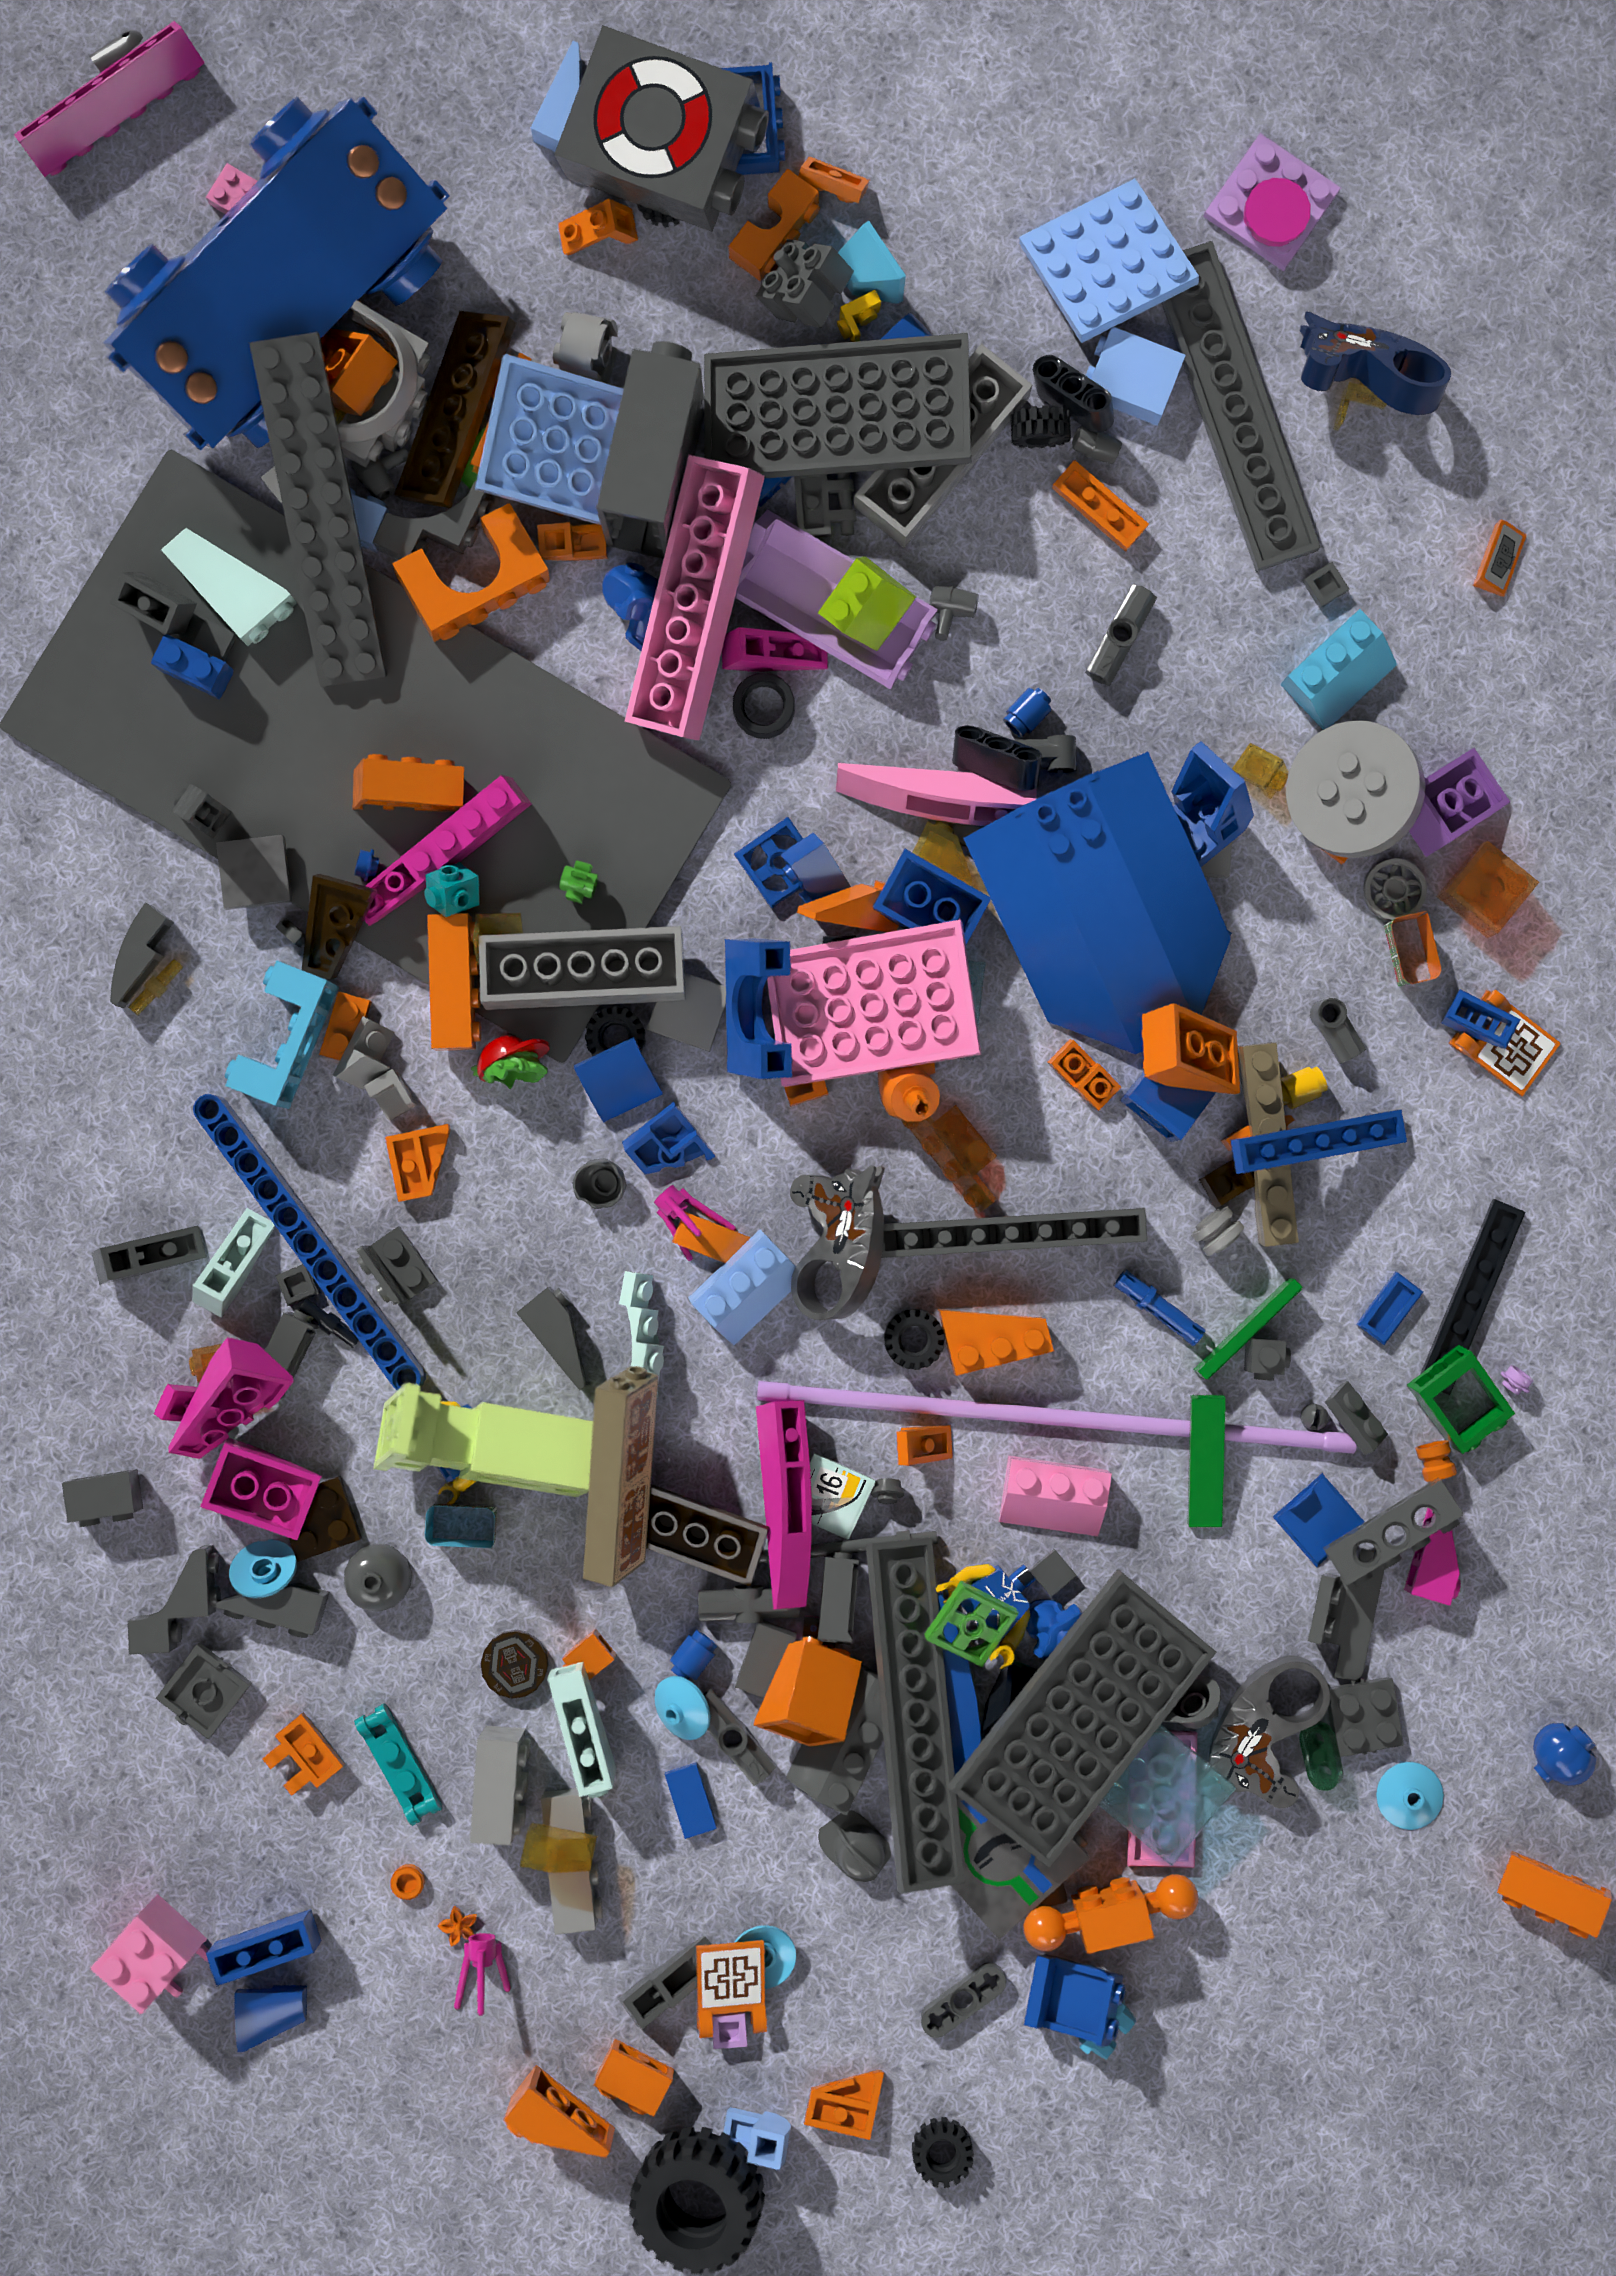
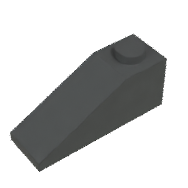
[172,784,232,839]
[91,1226,206,1285]
[516,1286,587,1391]

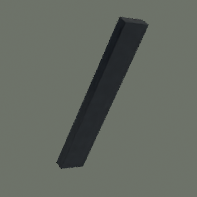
[1420,1199,1525,1396]

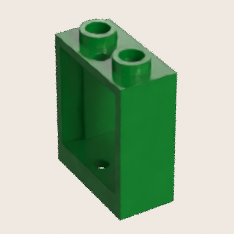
[1406,1345,1516,1454]

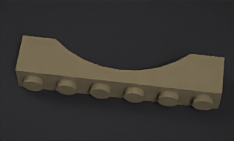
[1238,1042,1299,1247]

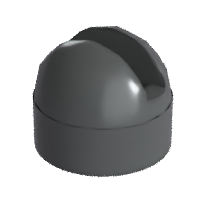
[1300,1404,1329,1431]

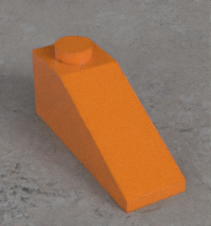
[797,880,898,932]

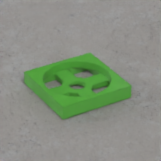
[924,1581,1019,1667]

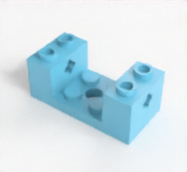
[225,960,339,1109]

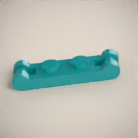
[354,1703,443,1826]

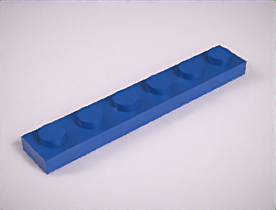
[1231,1109,1407,1174]

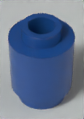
[1003,688,1052,738]
[670,1629,718,1680]

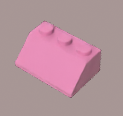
[999,1455,1112,1536]

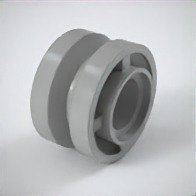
[1191,1206,1245,1256]

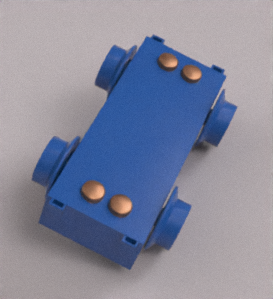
[103,96,450,451]

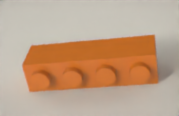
[427,913,482,1051]

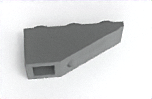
[215,1583,330,1638]

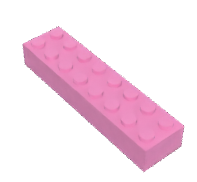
[625,455,765,741]

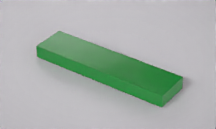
[1193,1278,1302,1380]
[1187,1395,1226,1527]

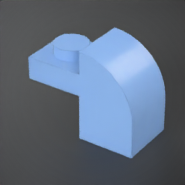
[724,2107,791,2170]

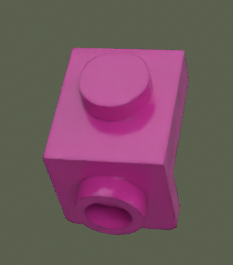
[153,1384,197,1422]

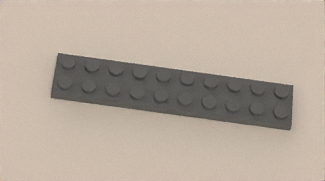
[1162,241,1321,572]
[250,332,387,687]
[866,1537,965,1894]

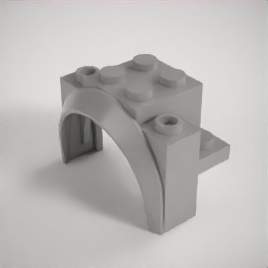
[338,300,431,468]

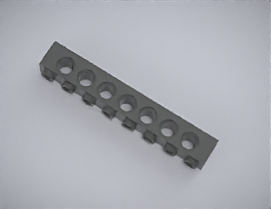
[881,1208,1148,1258]

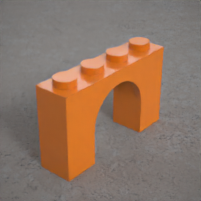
[392,503,550,642]

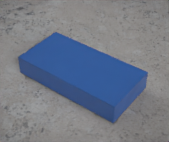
[1356,1272,1424,1345]
[665,1762,717,1839]

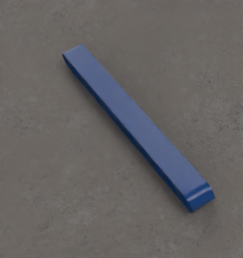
[193,1094,426,1391]

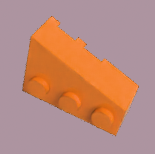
[352,754,464,812]
[938,1309,1054,1376]
[1497,1851,1612,1939]

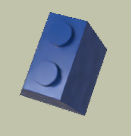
[1120,1071,1217,1142]

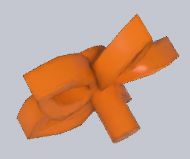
[437,1906,477,1946]

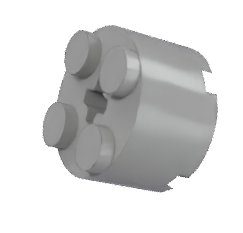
[553,312,618,383]

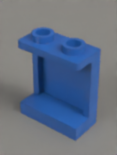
[1024,1954,1126,2047]

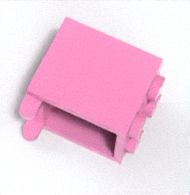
[90,1894,209,2015]

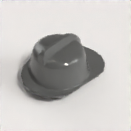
[1164,1675,1221,1729]
[818,1810,891,1882]

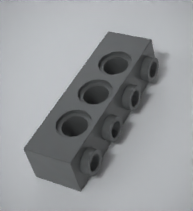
[1323,1478,1464,1587]

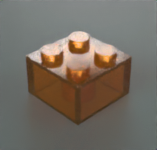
[1436,840,1539,938]

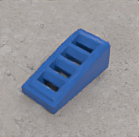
[1441,989,1521,1049]

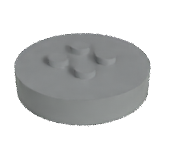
[1286,721,1425,858]

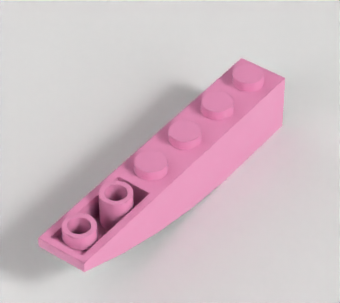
[836,763,1037,826]

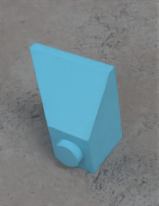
[838,221,906,304]

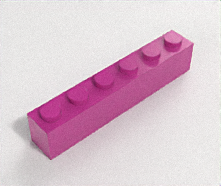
[14,21,205,177]

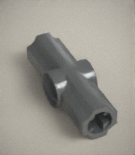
[1085,584,1157,686]
[698,1585,800,1623]
[703,1688,776,1786]

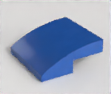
[574,1037,663,1123]

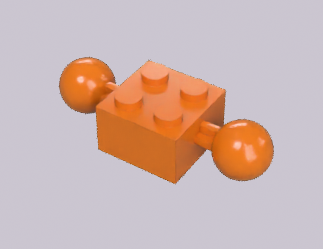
[1023,1874,1199,1954]

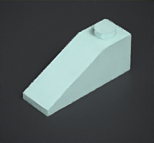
[192,1208,275,1318]

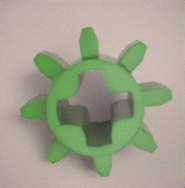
[559,860,599,904]

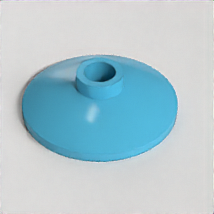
[229,1539,297,1598]
[654,1676,711,1740]
[1376,1762,1443,1830]
[735,1925,796,1989]

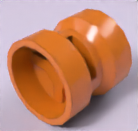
[1415,1440,1457,1482]

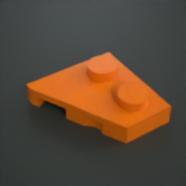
[385,1124,451,1202]

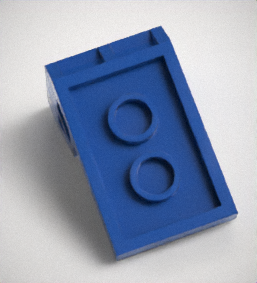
[1171,741,1254,867]

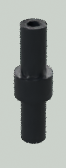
[299,1299,359,1348]

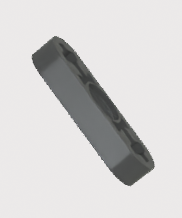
[921,1962,1006,2038]

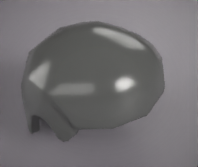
[572,1159,627,1209]

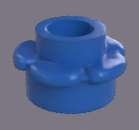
[354,849,379,881]

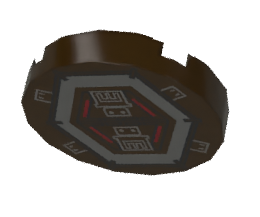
[481,1630,549,1699]

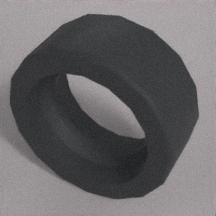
[733,673,795,739]

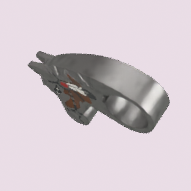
[790,1166,885,1320]
[1197,1655,1330,1808]

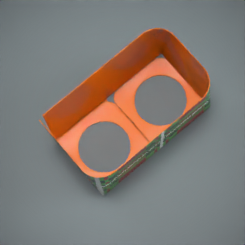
[1384,911,1441,986]

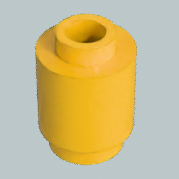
[1280,1067,1328,1110]

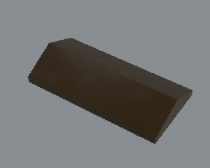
[646,1484,769,1586]

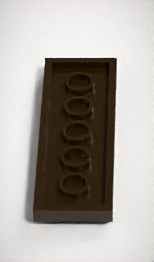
[394,311,516,508]

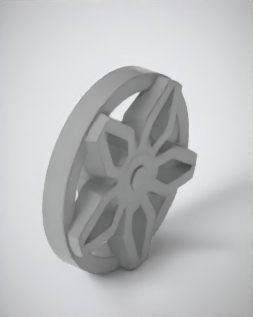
[1363,858,1427,921]

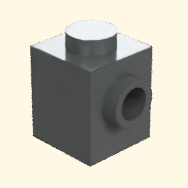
[1244,1338,1291,1381]

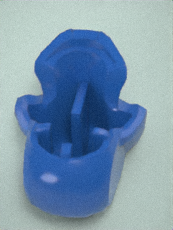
[602,562,658,651]
[1026,1599,1083,1660]

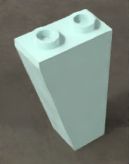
[161,528,297,646]
[548,1662,616,1798]

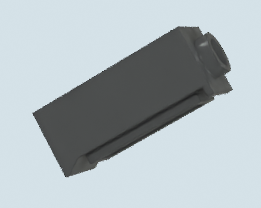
[265,1309,319,1399]
[818,1552,859,1645]

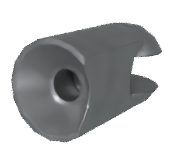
[89,30,143,73]

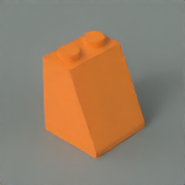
[753,1637,862,1747]

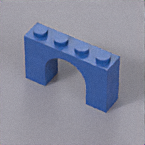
[725,938,792,1079]

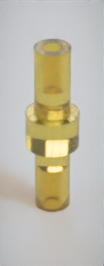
[128,958,184,1016]

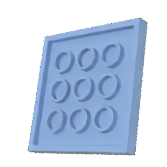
[1019,178,1199,343]
[475,354,623,525]

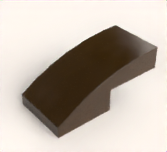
[1198,1159,1255,1208]

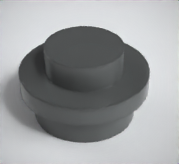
[871,1478,904,1504]

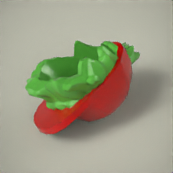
[471,1035,550,1089]

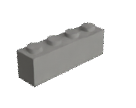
[541,1788,603,1935]

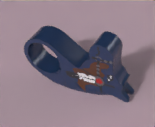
[1300,311,1451,415]

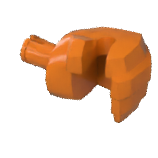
[878,1062,940,1122]

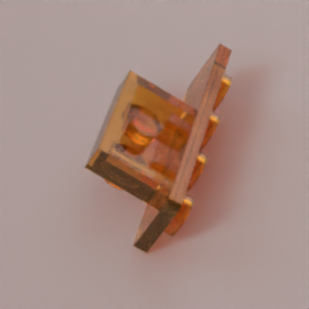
[901,1105,997,1213]

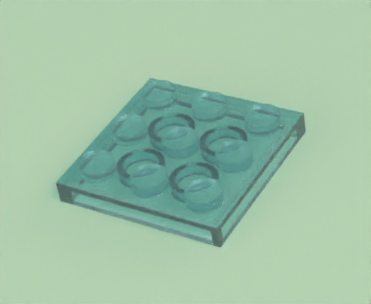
[1099,1724,1236,1866]

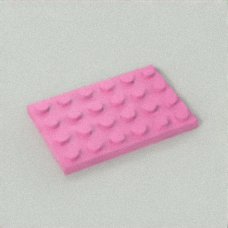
[767,920,982,1087]

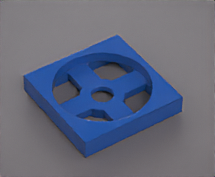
[734,817,803,909]

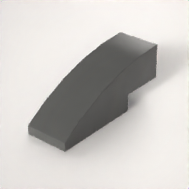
[110,902,174,1009]
[618,1936,711,2030]

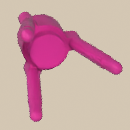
[654,1185,736,1261]
[454,1933,511,2016]

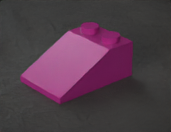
[200,1438,321,1540]

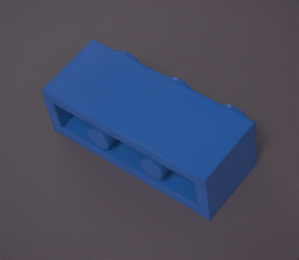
[206,1909,322,1986]

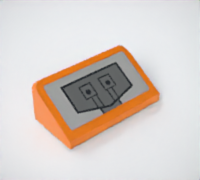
[1473,519,1527,597]

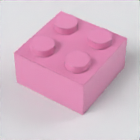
[206,163,258,214]

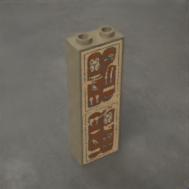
[583,1366,659,1587]

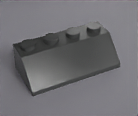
[786,1664,884,1816]

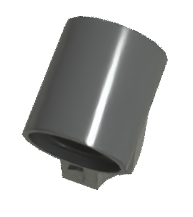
[1014,735,1077,773]
[1310,998,1366,1064]

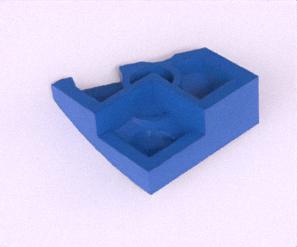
[622,1102,715,1175]
[234,1985,307,2052]

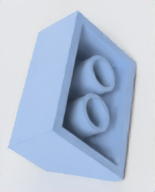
[688,1229,796,1345]

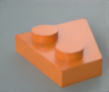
[804,2070,884,2140]

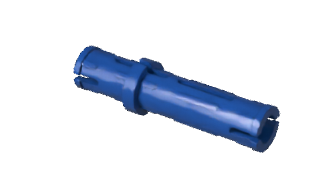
[1113,1269,1206,1346]

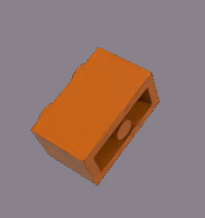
[594,2038,674,2117]

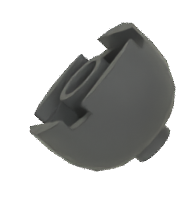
[343,1543,412,1612]

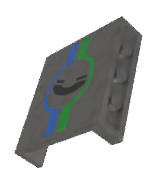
[951,1795,1090,1940]

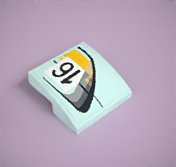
[810,1453,876,1540]

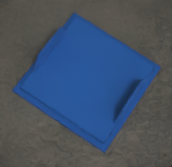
[1273,1473,1365,1567]

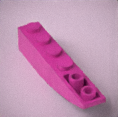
[364,775,532,926]
[756,1400,812,1610]

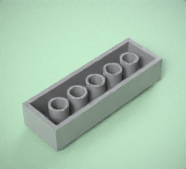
[854,343,1033,548]
[479,926,686,1010]

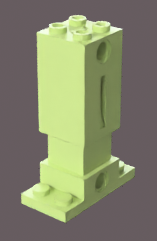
[373,1383,593,1497]

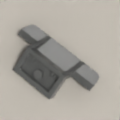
[1308,1548,1385,1680]

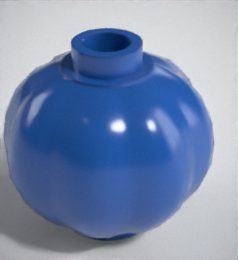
[1533,1723,1597,1786]

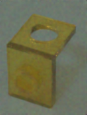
[1333,382,1387,431]
[473,913,524,965]

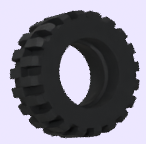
[629,2127,765,2274]

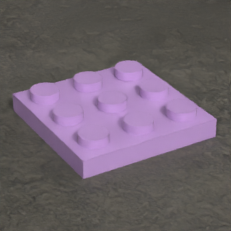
[1203,133,1341,271]

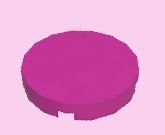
[1243,178,1311,247]

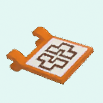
[1449,990,1561,1096]
[696,1940,767,2038]

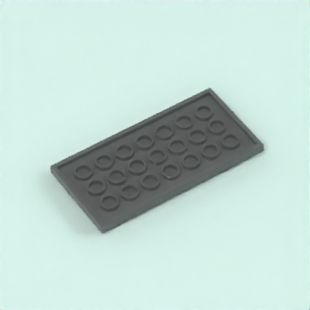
[704,333,972,478]
[947,1569,1216,1868]

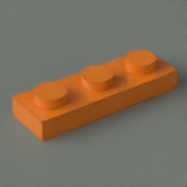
[1052,460,1149,552]

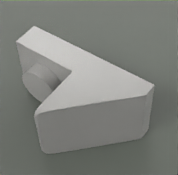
[333,1016,395,1089]

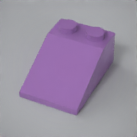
[1409,748,1510,857]

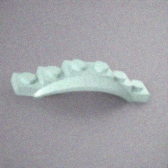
[619,1271,664,1397]

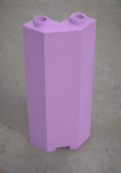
[735,509,938,689]

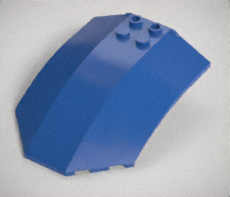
[963,752,1231,1054]

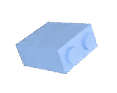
[1085,327,1185,425]

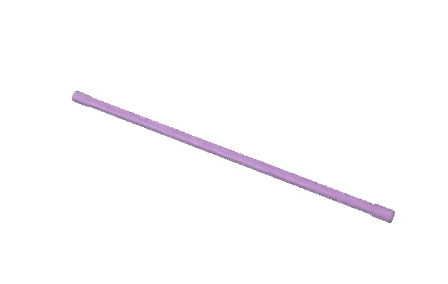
[757,1381,1357,1454]

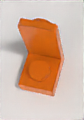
[558,198,638,255]

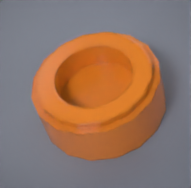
[390,1864,425,1900]

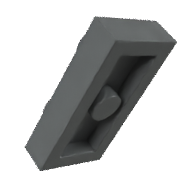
[1325,1381,1388,1455]

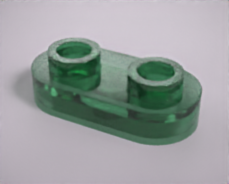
[1299,1721,1344,1791]

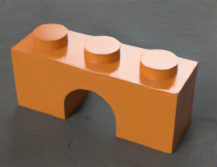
[728,168,820,282]

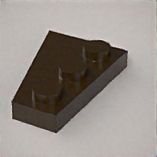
[302,874,378,980]

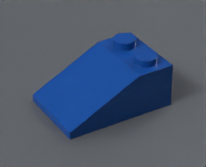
[872,849,991,945]

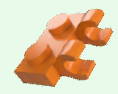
[262,1712,345,1796]

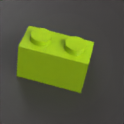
[818,556,917,651]

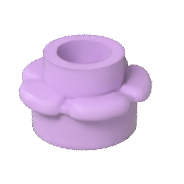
[1501,1365,1534,1395]

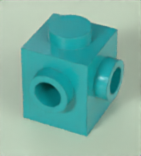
[424,862,479,917]

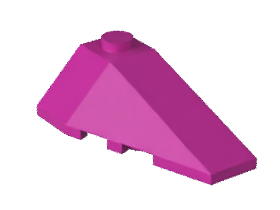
[168,1337,294,1459]

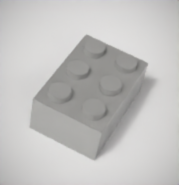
[470,1726,531,1845]

